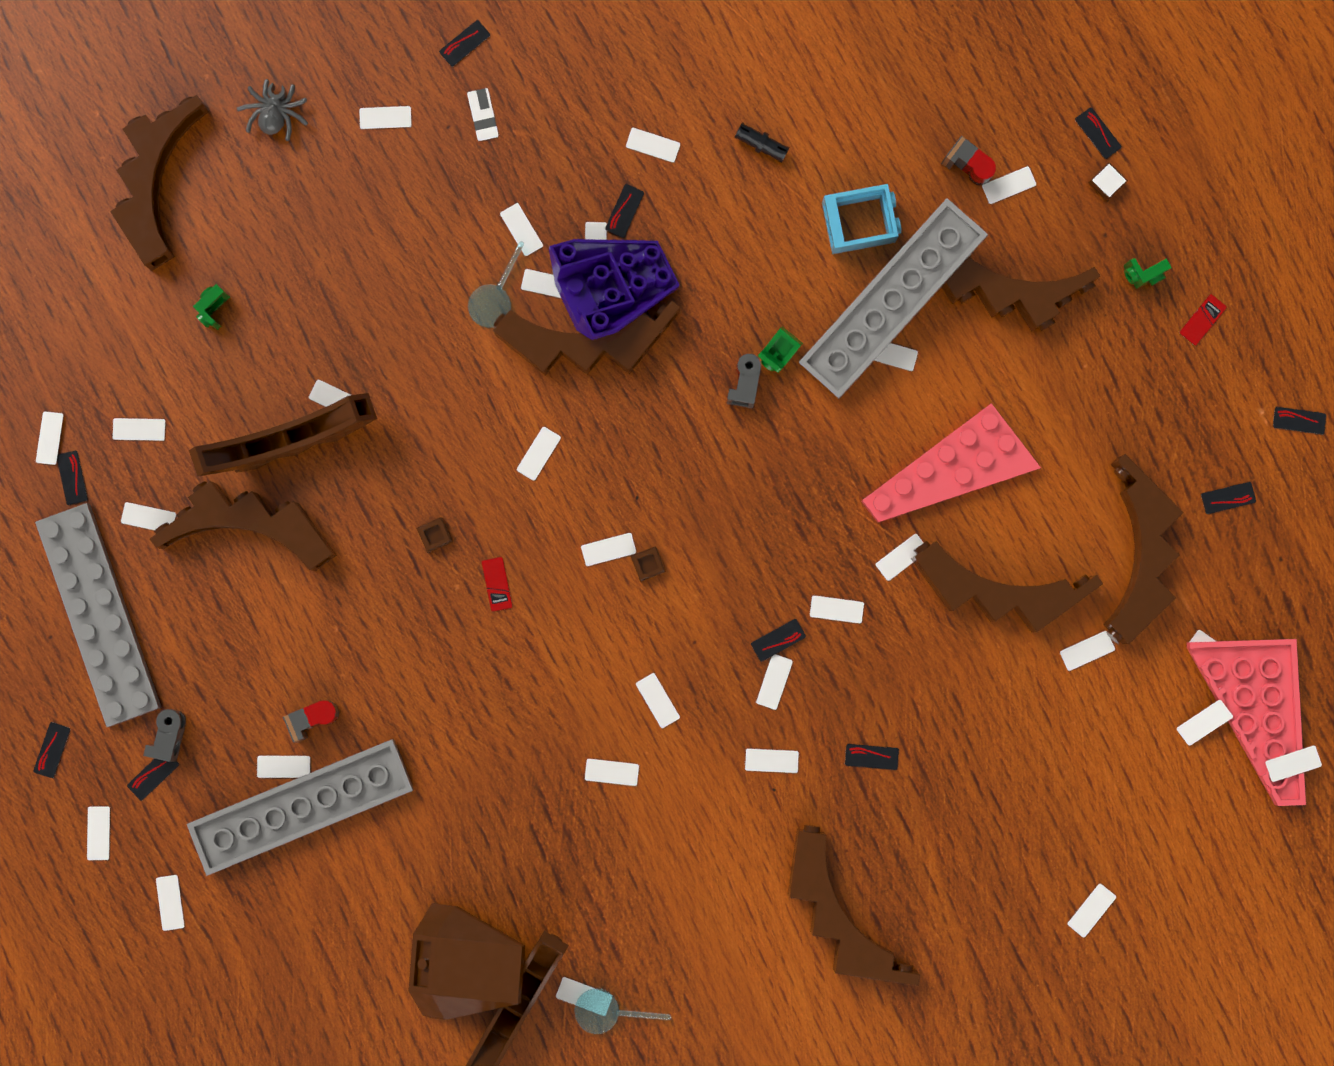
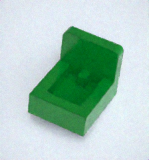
[1124,258,1172,289]
[193,284,230,330]
[758,326,803,373]

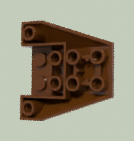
[408,903,525,1020]

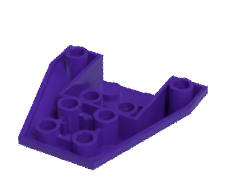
[549,239,680,340]

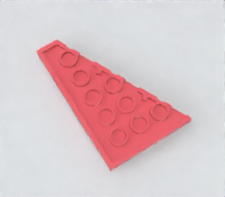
[1187,639,1306,806]

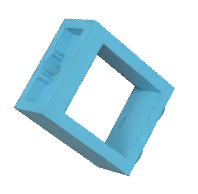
[822,184,901,254]

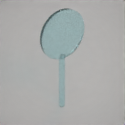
[468,241,524,328]
[575,988,671,1034]

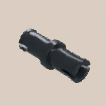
[734,122,790,163]

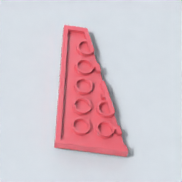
[861,403,1041,523]

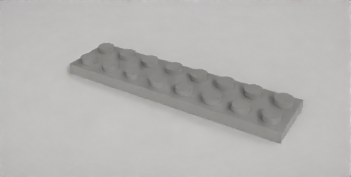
[799,198,988,399]
[35,503,162,727]
[187,739,414,876]

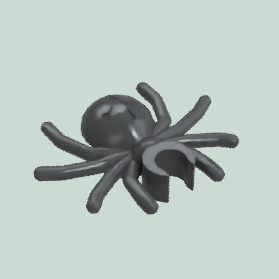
[237,79,308,141]

